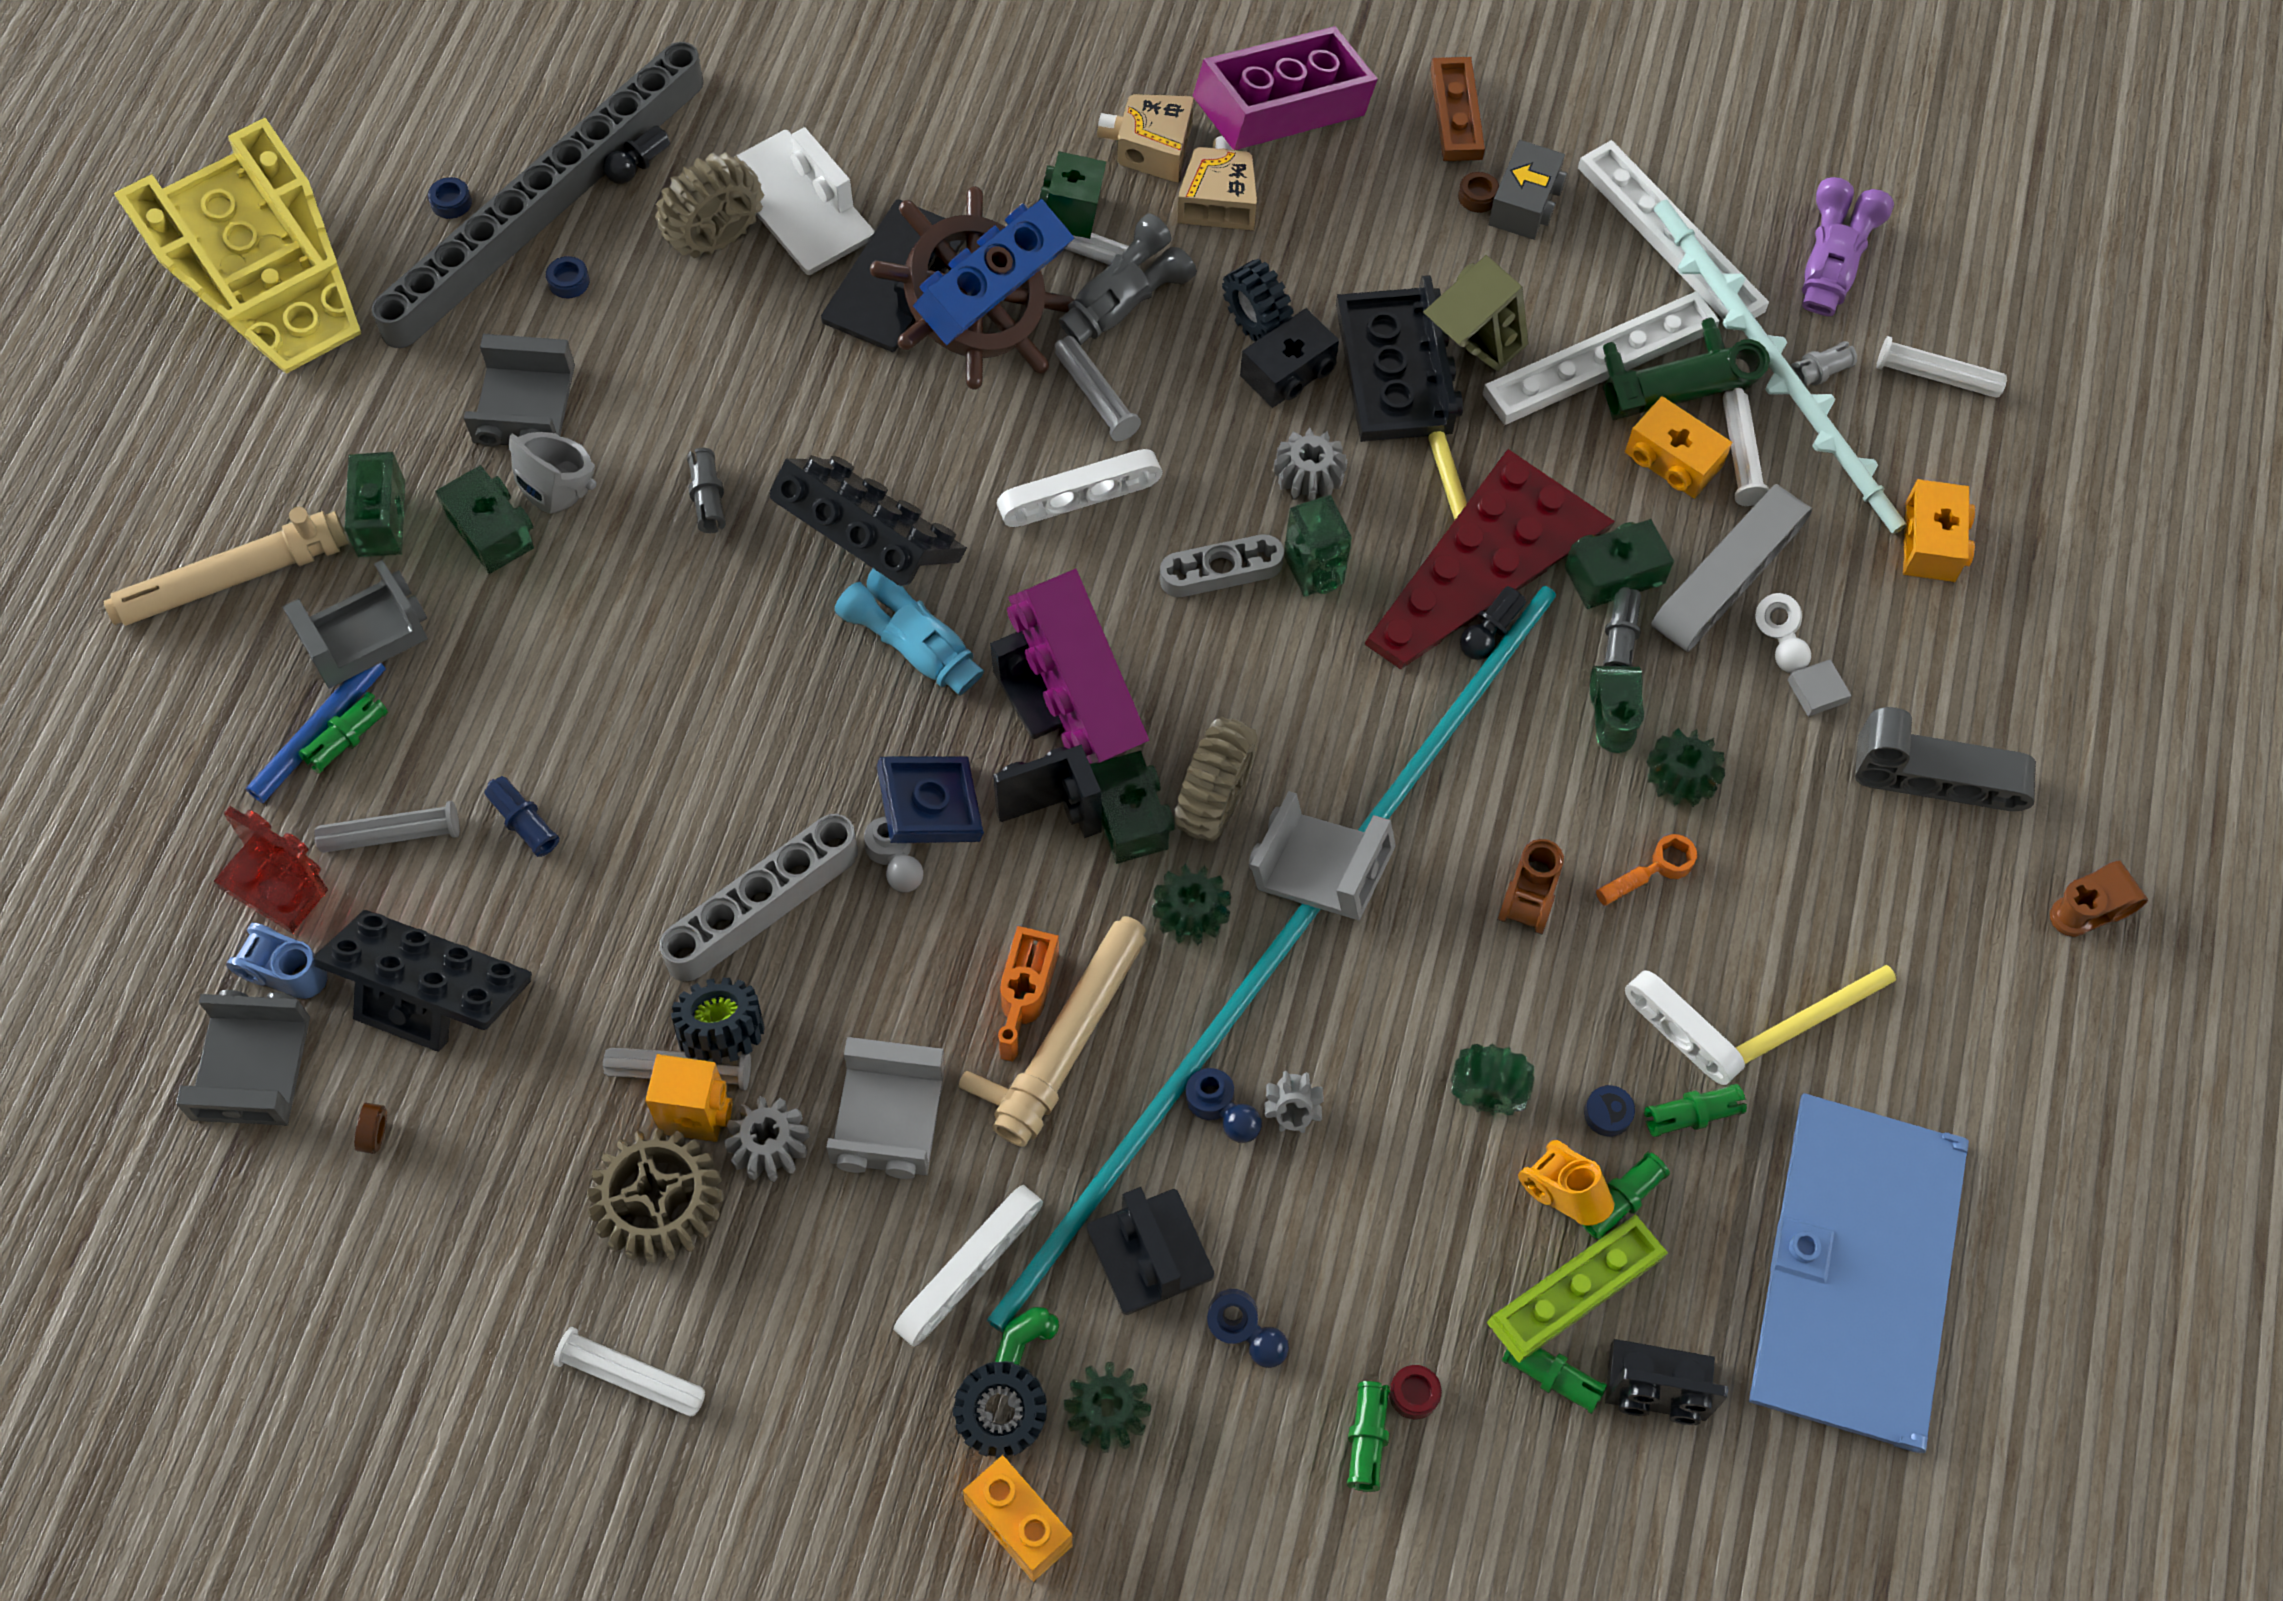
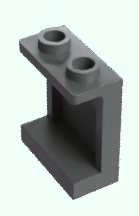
[282,560,428,689]

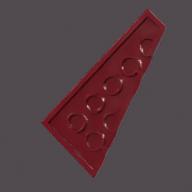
[1364,449,1615,669]

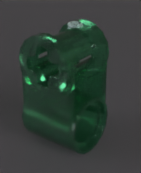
[1590,666,1645,753]

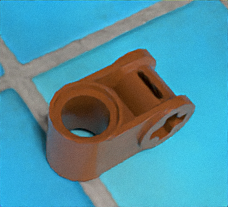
[1497,839,1564,935]
[2050,860,2148,937]

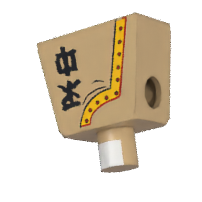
[1097,94,1194,182]
[1177,136,1257,230]

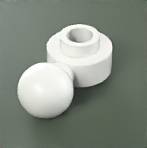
[1755,593,1811,673]

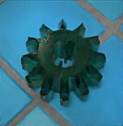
[1646,728,1725,807]
[1152,863,1231,946]
[1451,1043,1535,1116]
[1064,1362,1151,1453]

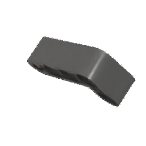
[1855,707,2036,811]

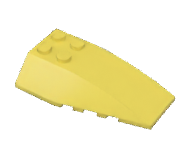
[114,118,361,374]

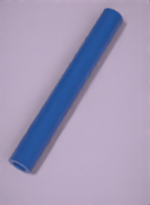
[245,663,386,803]

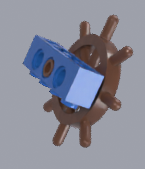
[870,186,1074,390]

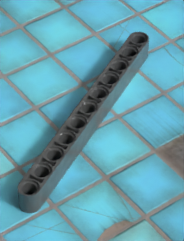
[372,42,704,348]

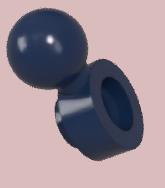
[1186,1068,1262,1143]
[1207,1289,1289,1368]

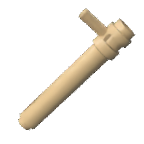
[104,507,349,626]
[959,916,1146,1147]

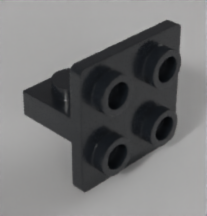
[1087,1187,1215,1315]

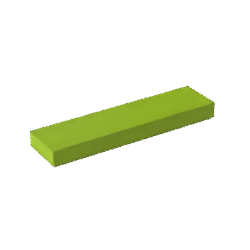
[1487,1214,1668,1363]

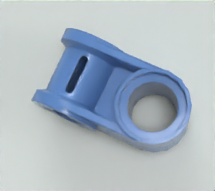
[226,923,328,999]

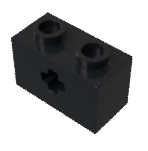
[1240,308,1339,408]

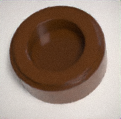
[1458,172,1500,213]
[354,1103,387,1154]

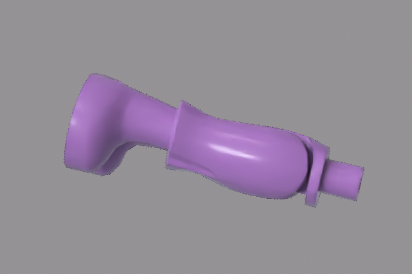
[1802,177,1894,316]

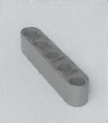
[1651,484,1813,652]
[660,814,858,982]

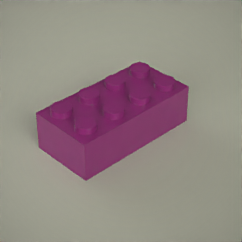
[1193,26,1378,151]
[1007,568,1149,763]

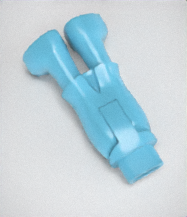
[834,568,984,695]

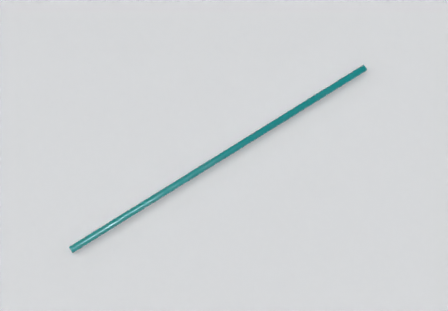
[987,586,1556,1332]

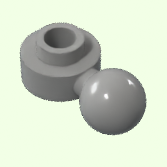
[864,816,924,893]

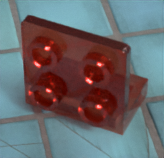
[214,806,328,934]

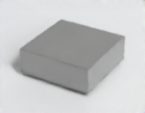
[1787,659,1852,717]

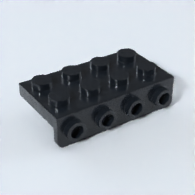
[1336,275,1463,442]
[770,455,967,586]

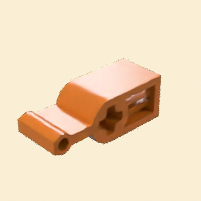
[998,926,1059,1062]

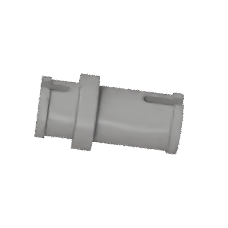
[1791,341,1857,387]

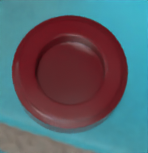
[1389,1365,1442,1420]

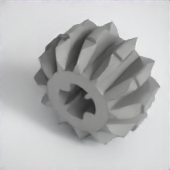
[1273,427,1348,503]
[724,1096,810,1182]

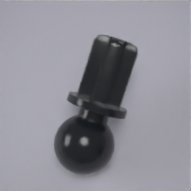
[603,126,670,184]
[1460,586,1526,660]

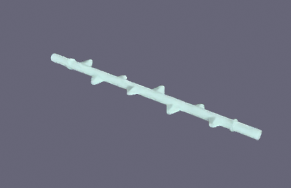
[1654,199,1907,534]

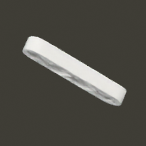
[996,449,1162,527]
[893,1185,1043,1347]

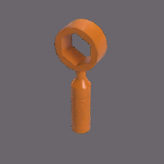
[1596,834,1697,906]

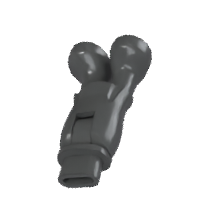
[1058,213,1197,345]

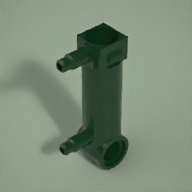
[1603,317,1770,420]

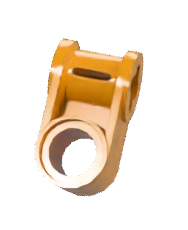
[1518,1140,1615,1225]

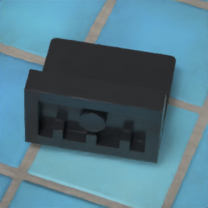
[990,631,1063,739]
[993,744,1102,838]
[1605,1339,1728,1425]

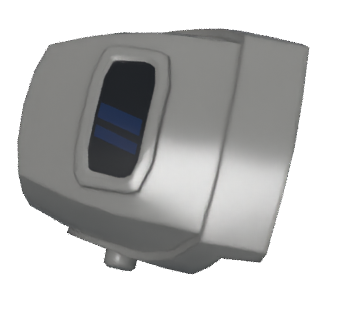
[509,432,597,514]

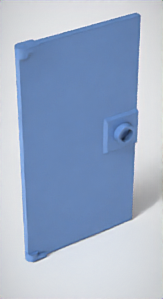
[1749,1093,1969,1453]

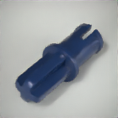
[484,776,560,857]

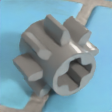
[1265,1071,1324,1133]

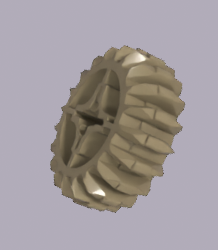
[655,152,765,259]
[1174,717,1258,842]
[587,1127,724,1263]

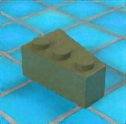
[1423,255,1529,372]

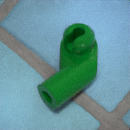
[994,1307,1059,1366]

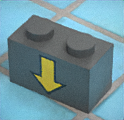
[1488,140,1568,240]

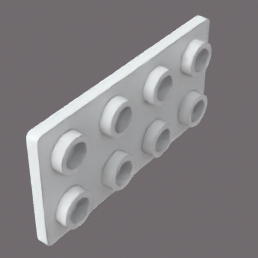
[734,127,874,275]

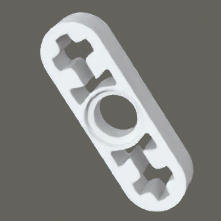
[1625,970,1745,1085]

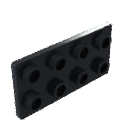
[821,199,965,352]
[314,910,532,1052]

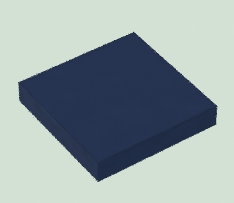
[876,756,984,843]

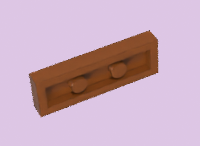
[1430,57,1485,161]

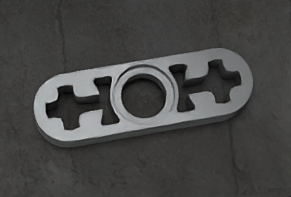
[1160,534,1284,597]

